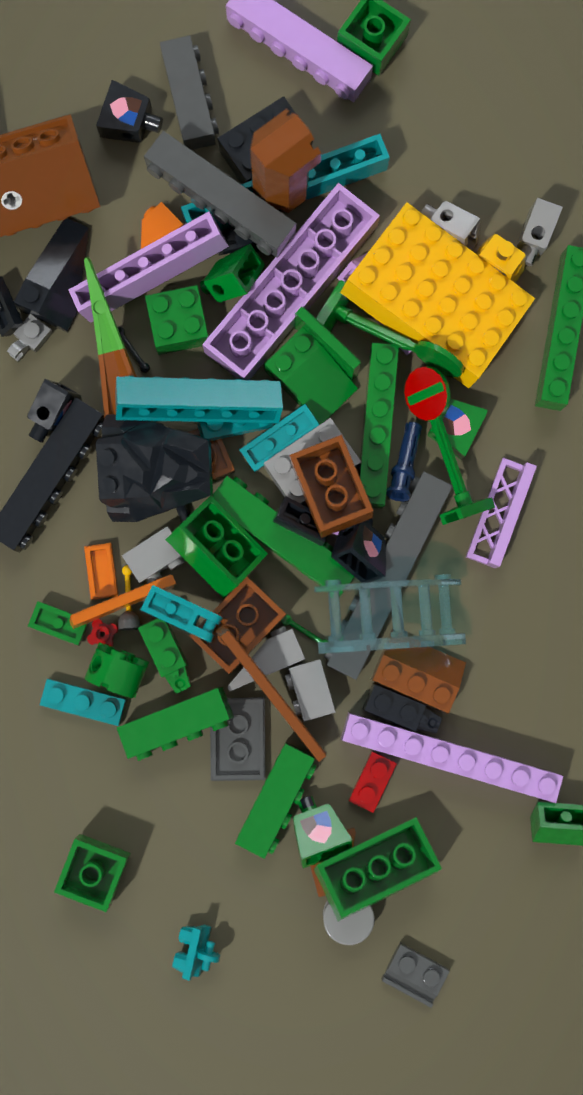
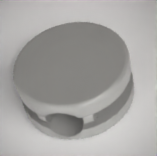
[323,900,375,945]

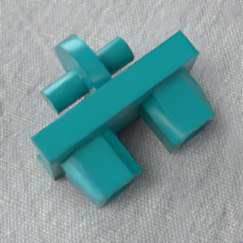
[172,924,221,981]

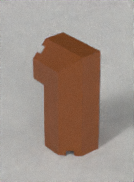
[250,109,321,213]

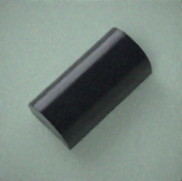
[272,496,327,546]

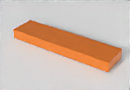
[69,574,176,629]

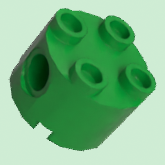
[84,642,149,698]

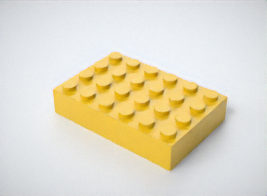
[340,202,535,388]

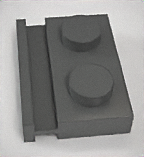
[381,943,450,1008]

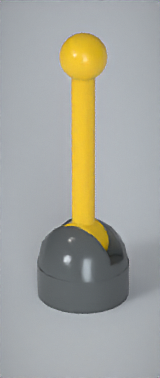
[118,565,140,631]

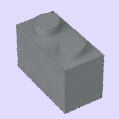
[122,526,184,585]
[285,659,335,721]

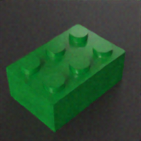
[165,496,268,598]

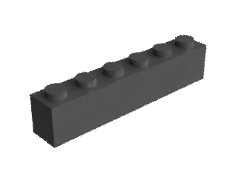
[144,131,296,258]

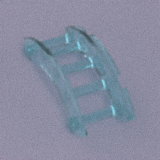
[314,574,466,654]

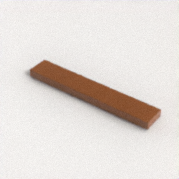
[216,625,326,762]

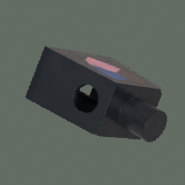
[96,80,163,143]
[27,379,82,443]
[331,518,386,585]

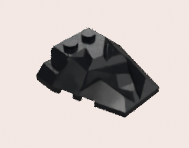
[96,414,213,522]

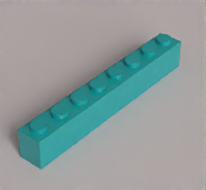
[181,134,390,231]

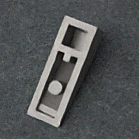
[227,626,305,692]

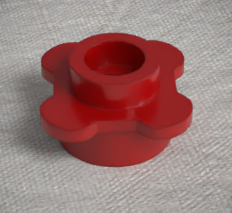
[87,619,118,647]

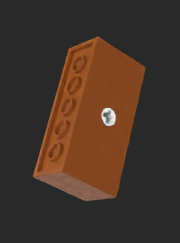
[0,114,100,237]

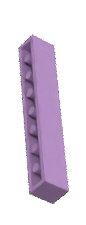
[341,712,563,803]

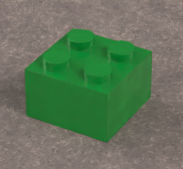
[337,0,411,76]
[145,285,208,355]
[54,834,131,912]

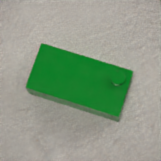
[314,817,442,922]

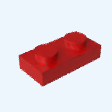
[348,751,397,813]

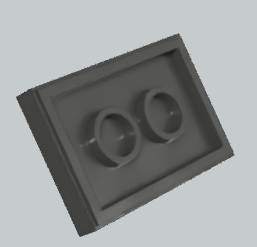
[210,697,265,781]

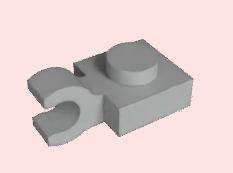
[7,314,53,362]

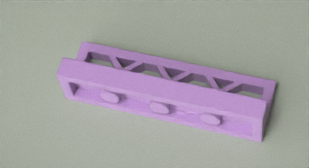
[466,458,537,568]

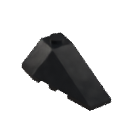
[14,218,90,332]

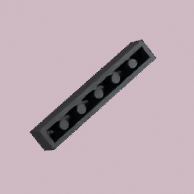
[0,397,104,553]

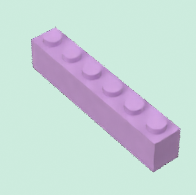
[226,0,373,102]
[69,212,229,323]

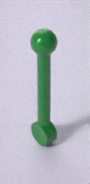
[281,614,330,650]

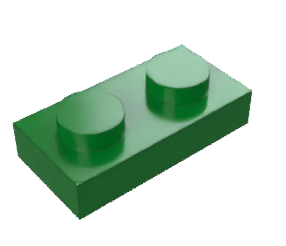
[27,601,89,646]

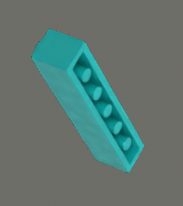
[115,376,283,423]

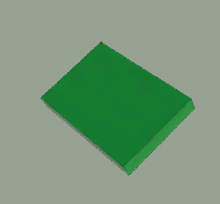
[295,307,361,381]

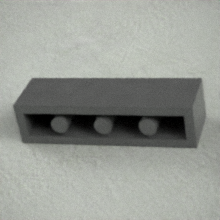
[160,35,219,150]

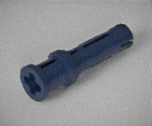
[386,422,422,502]

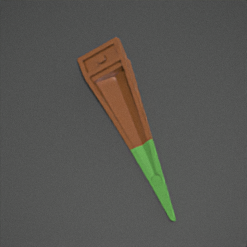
[84,257,154,422]

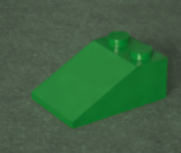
[265,327,358,424]

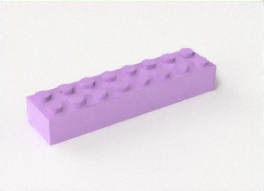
[202,183,380,380]

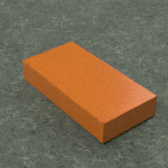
[84,543,119,600]

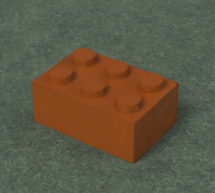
[289,435,373,538]
[190,577,286,674]

